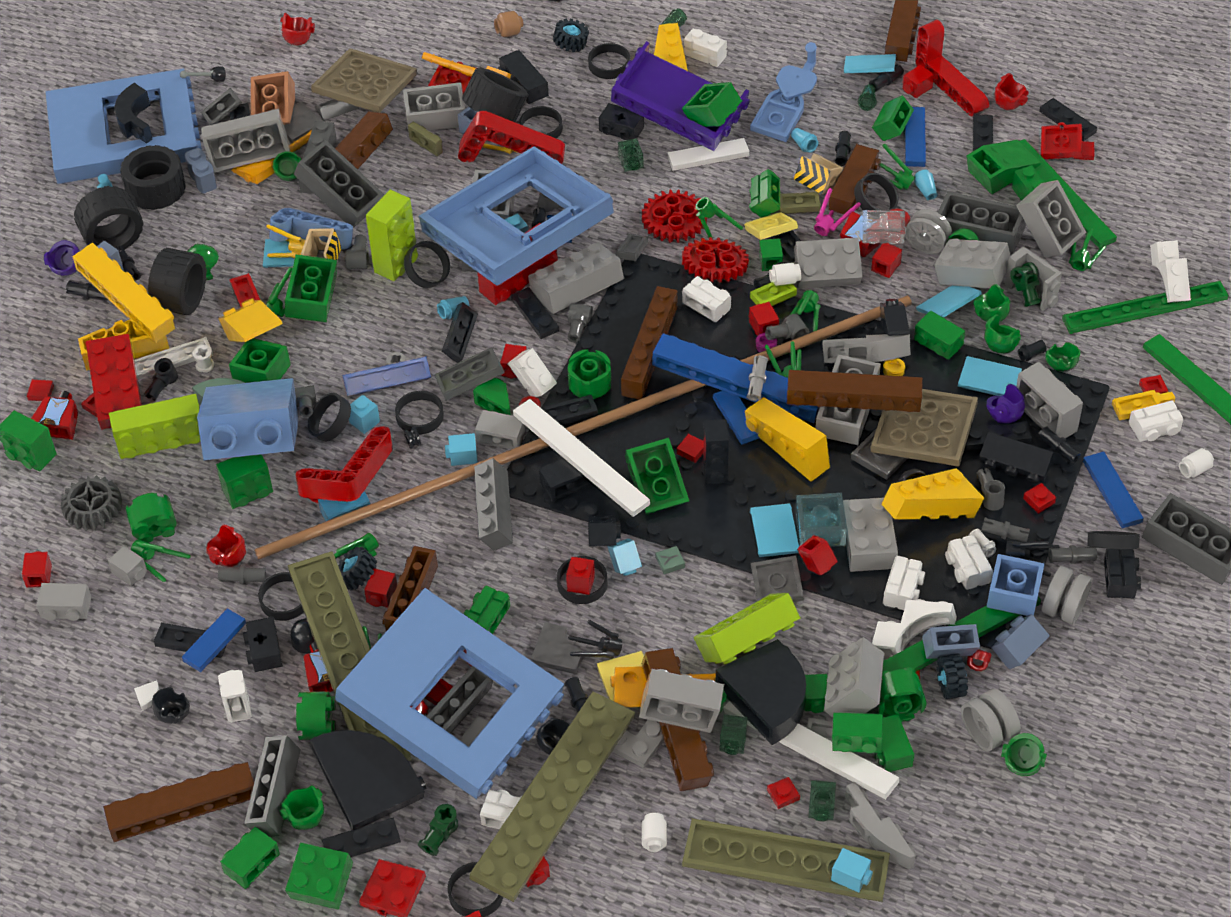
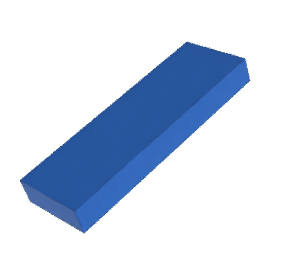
[713,391,759,445]
[182,608,246,672]

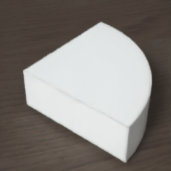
[134,680,159,711]

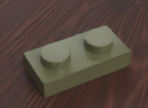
[408,121,443,157]
[779,192,820,214]

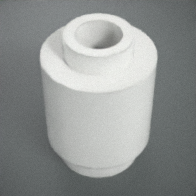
[769,263,801,286]
[1179,448,1214,478]
[642,813,667,852]

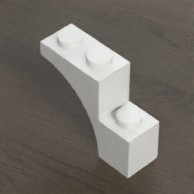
[1150,240,1191,303]
[872,599,957,659]

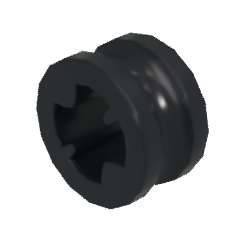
[404,427,421,449]

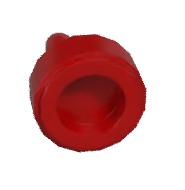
[967,649,992,671]

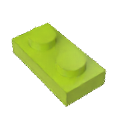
[750,282,797,306]

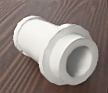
[969,529,996,557]

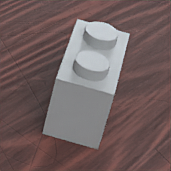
[475,410,526,449]
[36,583,91,621]

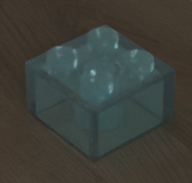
[795,493,847,547]

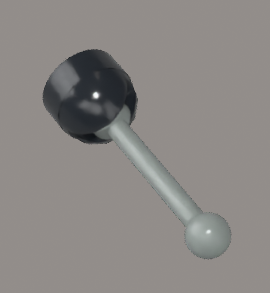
[180,66,226,82]

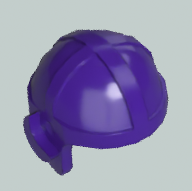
[44,240,80,276]
[987,383,1025,424]

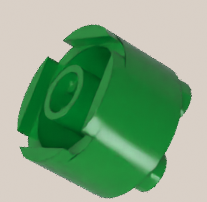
[567,349,611,399]
[126,493,177,543]
[877,667,927,722]
[296,691,336,741]

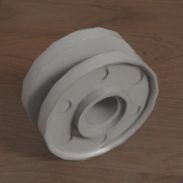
[904,209,952,254]

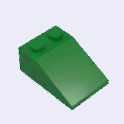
[625,438,689,514]

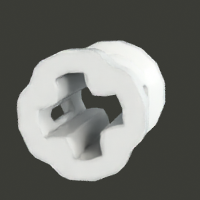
[192,345,215,373]

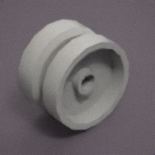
[1042,565,1093,625]
[961,688,1021,752]

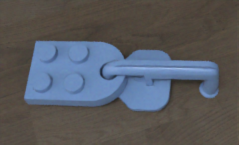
[750,42,817,142]

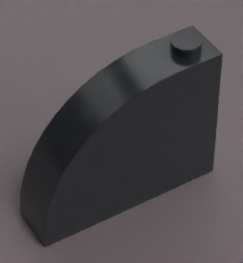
[715,639,806,745]
[310,730,427,830]

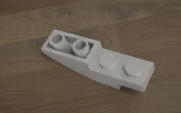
[823,334,910,363]
[845,782,916,869]

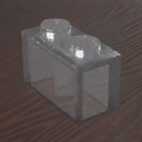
[862,210,905,244]

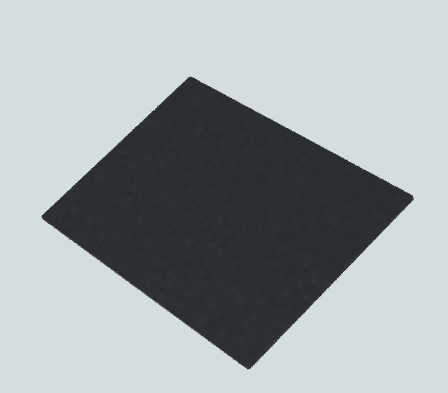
[507,254,1110,649]

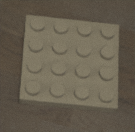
[311,48,417,113]
[871,389,978,466]

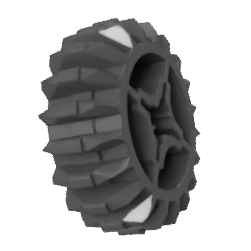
[61,475,122,531]

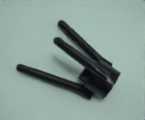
[1006,541,1060,577]
[568,620,623,659]

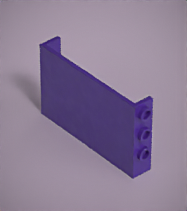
[611,41,750,151]

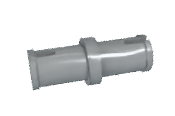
[747,355,768,401]

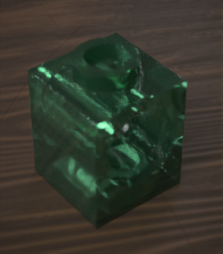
[618,138,644,172]
[720,714,748,755]
[808,780,836,822]

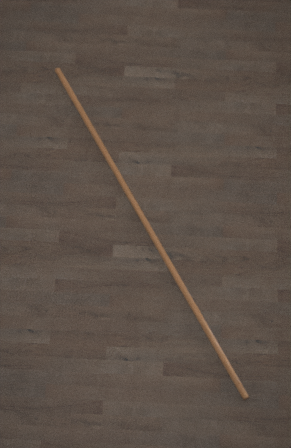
[254,295,912,560]

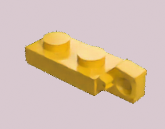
[1112,390,1175,421]

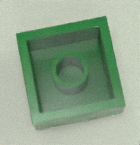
[682,82,742,127]
[229,338,291,383]
[0,410,57,472]
[216,454,273,509]
[285,842,353,910]

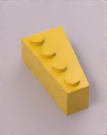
[654,23,688,71]
[78,319,170,371]
[745,397,830,482]
[881,468,984,519]

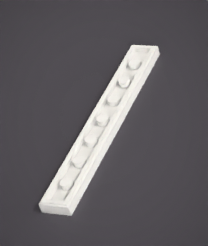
[513,399,650,517]
[724,701,899,800]

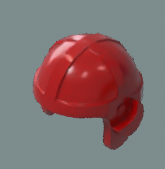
[280,13,315,46]
[994,73,1029,110]
[206,524,246,567]

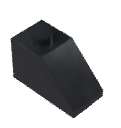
[880,299,910,336]

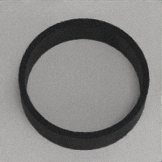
[588,43,630,79]
[519,106,563,139]
[854,173,899,218]
[404,241,450,288]
[395,391,444,435]
[308,393,351,442]
[1087,531,1140,549]
[557,556,608,604]
[258,572,304,621]
[447,862,503,917]

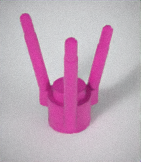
[814,188,861,236]

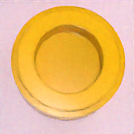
[883,358,905,376]

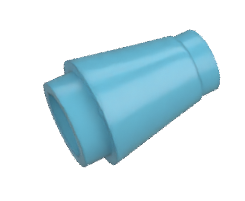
[791,128,818,153]
[914,170,937,200]
[437,296,469,319]

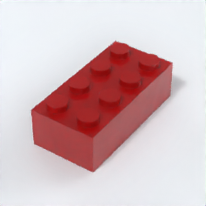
[477,223,558,306]
[85,334,142,430]

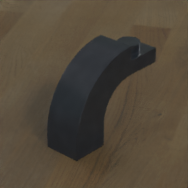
[115,83,153,144]

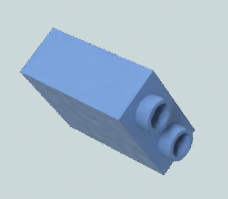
[197,378,299,460]

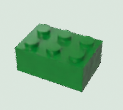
[285,254,337,323]

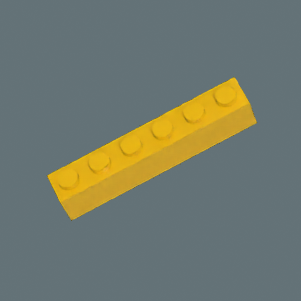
[72,242,175,343]

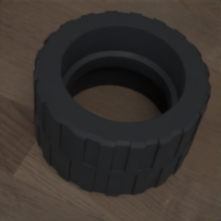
[462,68,528,122]
[120,145,186,210]
[74,186,144,251]
[148,248,207,316]

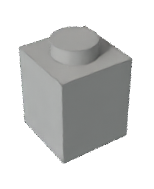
[108,546,147,586]

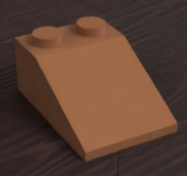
[251,71,295,125]

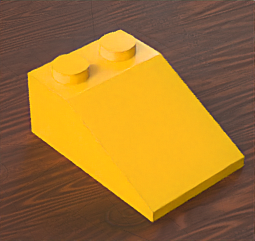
[218,298,283,342]

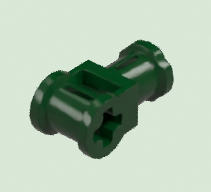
[1010,262,1042,307]
[418,804,458,856]

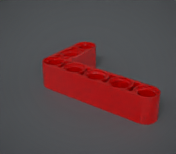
[915,19,989,116]
[458,111,565,164]
[295,426,393,502]

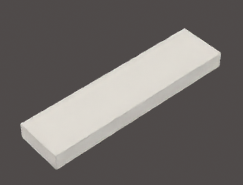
[668,138,749,171]
[135,337,213,379]

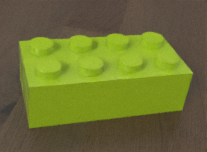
[366,189,418,281]
[109,394,201,459]
[693,593,800,664]

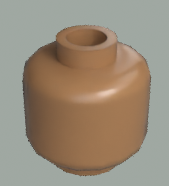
[494,11,523,37]

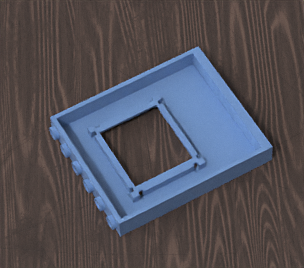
[45,68,202,184]
[419,147,614,286]
[335,588,564,800]

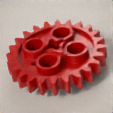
[642,189,707,243]
[682,237,749,282]

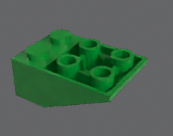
[966,140,1041,195]

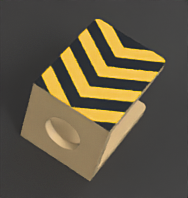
[794,154,843,194]
[301,228,342,260]

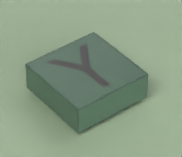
[655,546,685,574]

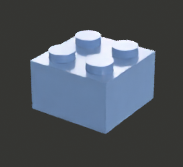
[987,554,1044,616]

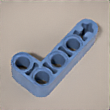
[269,208,353,249]

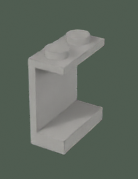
[1005,247,1062,312]

